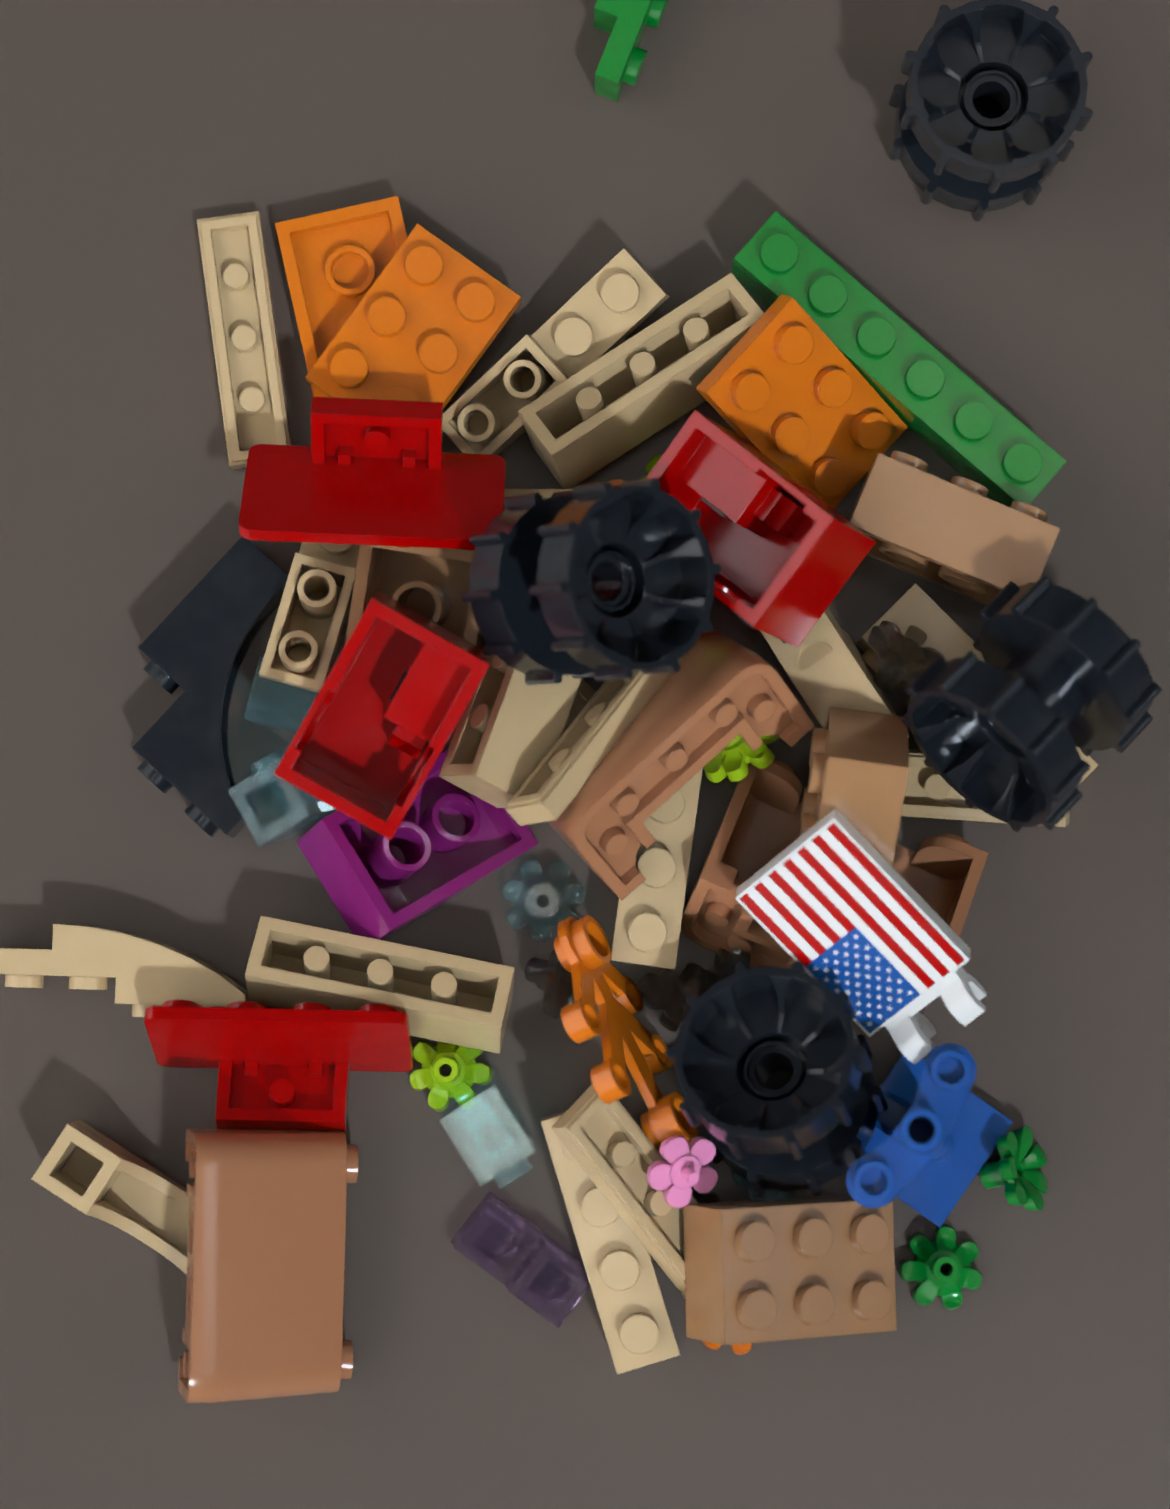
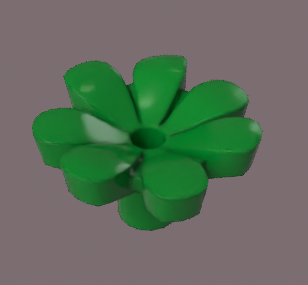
[980,1125,1048,1211]
[898,1224,983,1310]

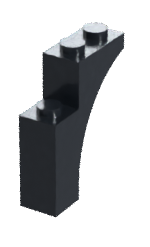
[132,537,288,838]

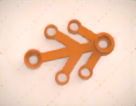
[554,915,698,1150]

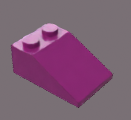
[297,750,539,940]

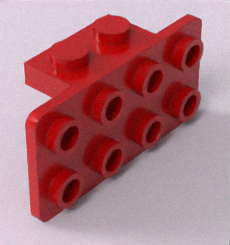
[238,396,506,551]
[144,999,413,1131]

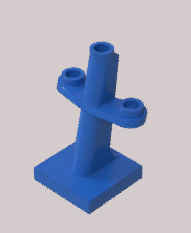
[846,1043,1013,1227]

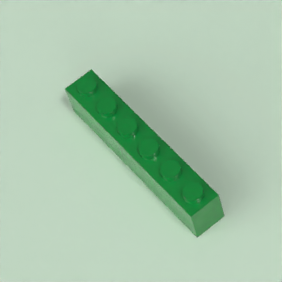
[731,211,1067,507]

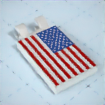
[735,808,987,1064]

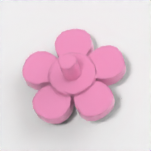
[647,1134,718,1208]

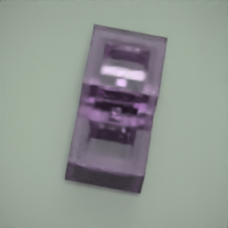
[450,1191,590,1328]

